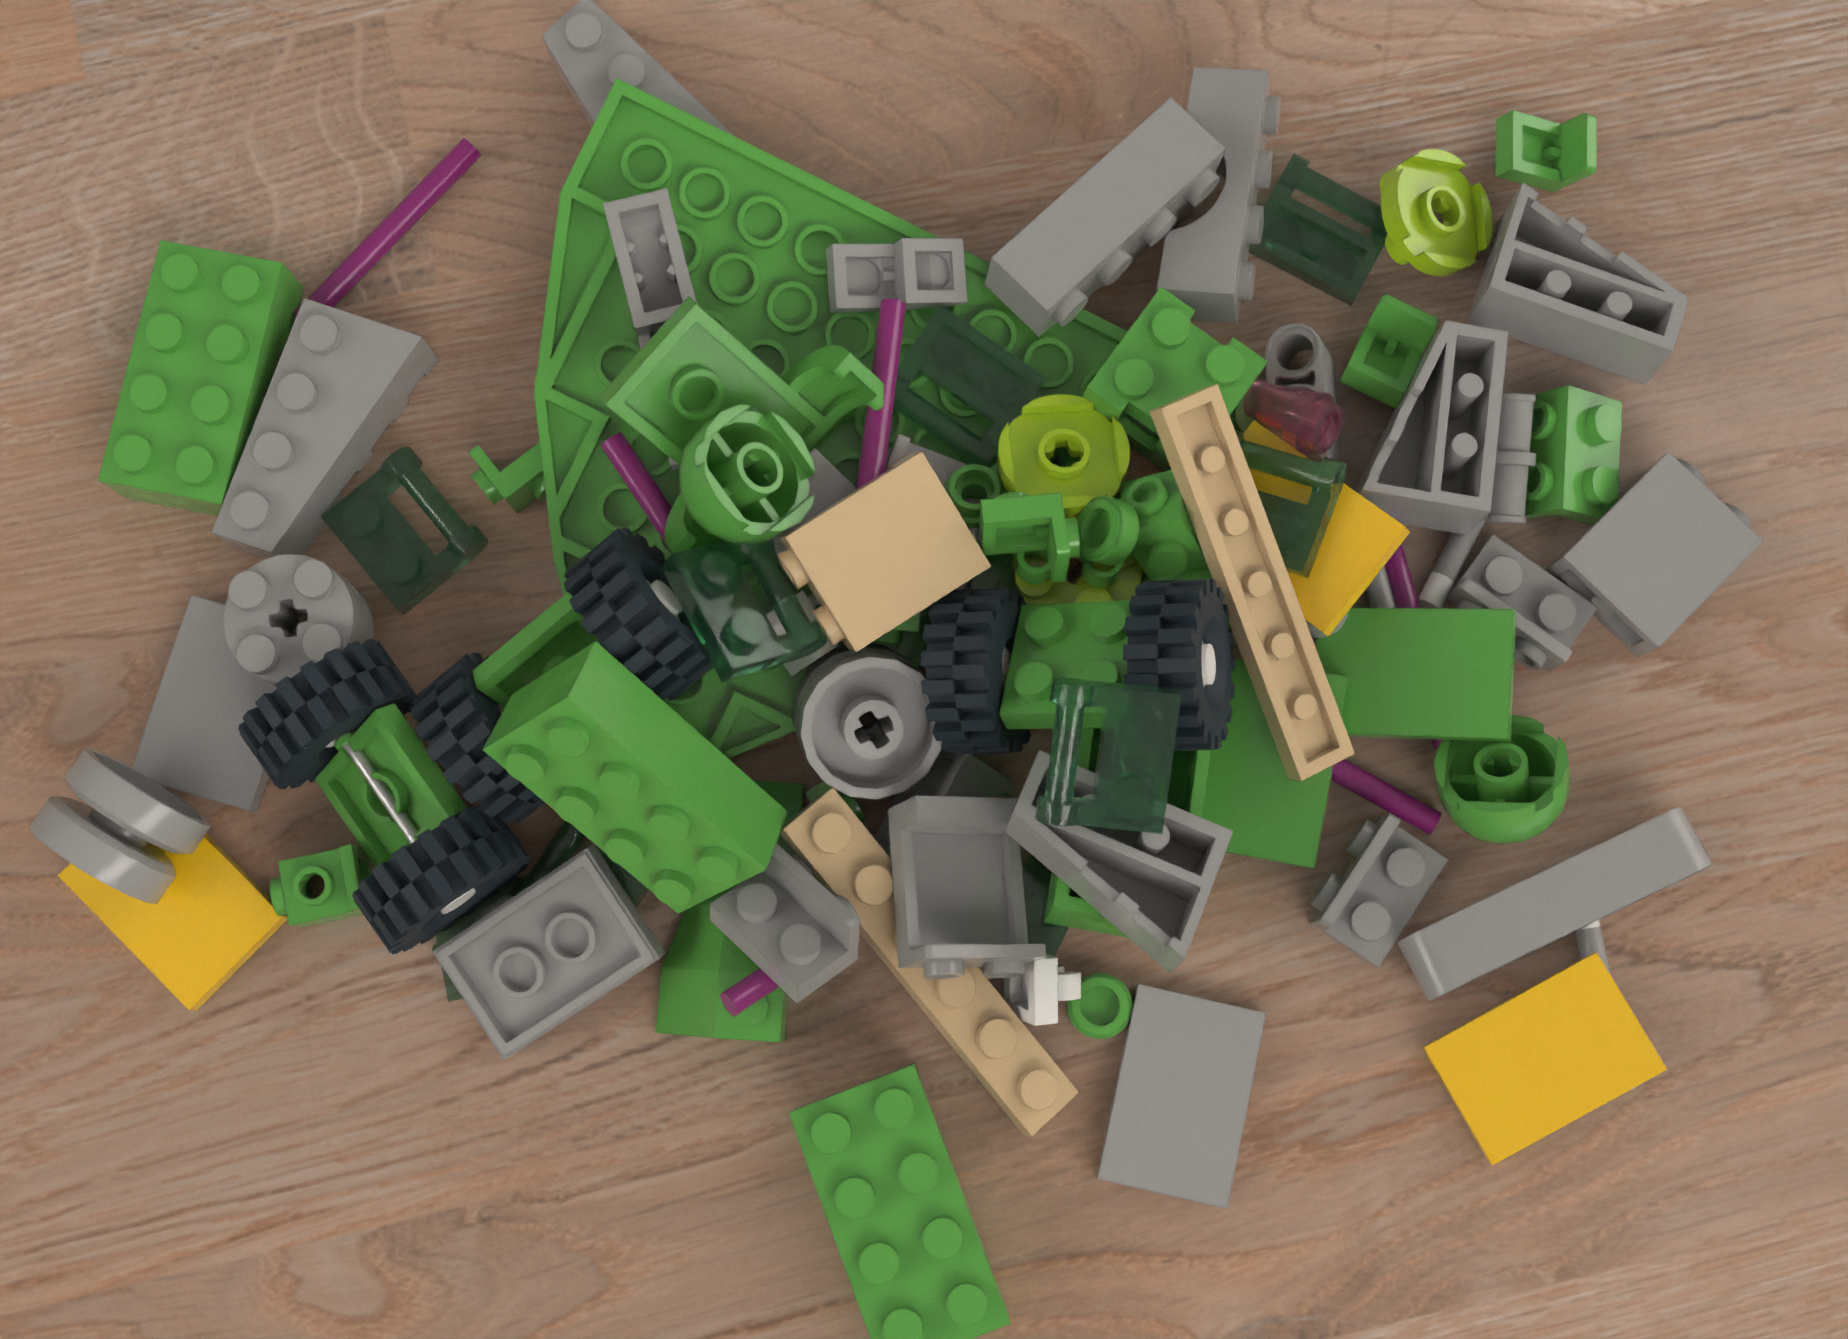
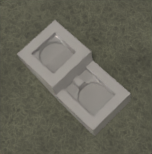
[826,238,967,313]

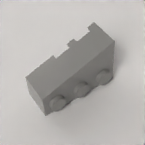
[1467,182,1689,385]
[1354,321,1509,535]
[1005,750,1233,973]

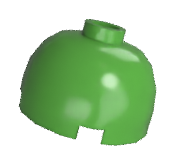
[679,404,815,544]
[1434,715,1571,845]

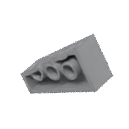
[542,0,734,136]
[985,98,1226,337]
[211,298,439,559]

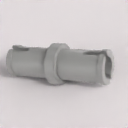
[1484,393,1536,523]

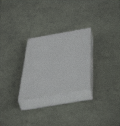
[132,595,297,813]
[432,844,666,1060]
[1096,984,1266,1209]

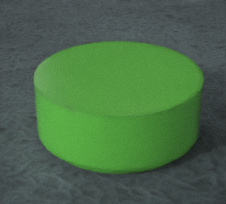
[1077,495,1139,566]
[1066,973,1133,1039]

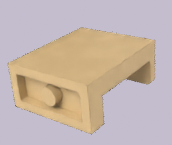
[777,451,991,652]

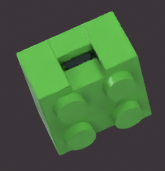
[1083,287,1268,472]

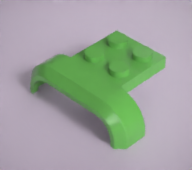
[600,296,884,579]

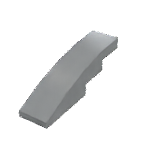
[603,188,697,471]

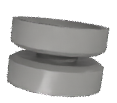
[791,643,942,799]
[28,747,211,904]

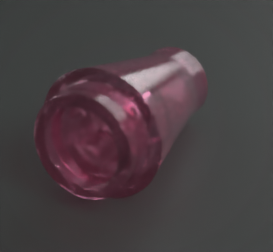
[1243,380,1344,454]

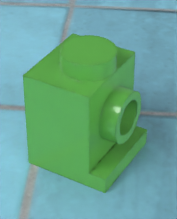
[270,844,373,928]

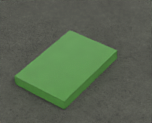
[1316,608,1516,742]
[1202,658,1349,869]

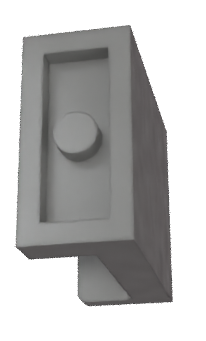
[1546,452,1763,658]
[888,795,1047,979]

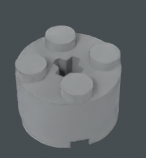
[223,554,374,685]

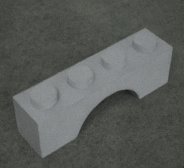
[1157,67,1281,324]

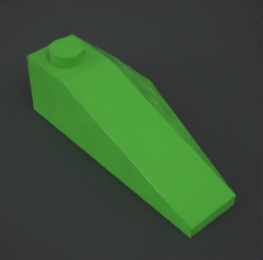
[656,780,805,1042]

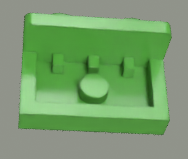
[1525,385,1622,526]

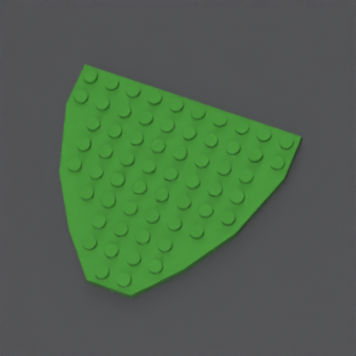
[534,78,1128,759]

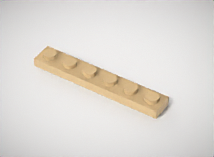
[1150,384,1355,781]
[780,787,1079,1137]

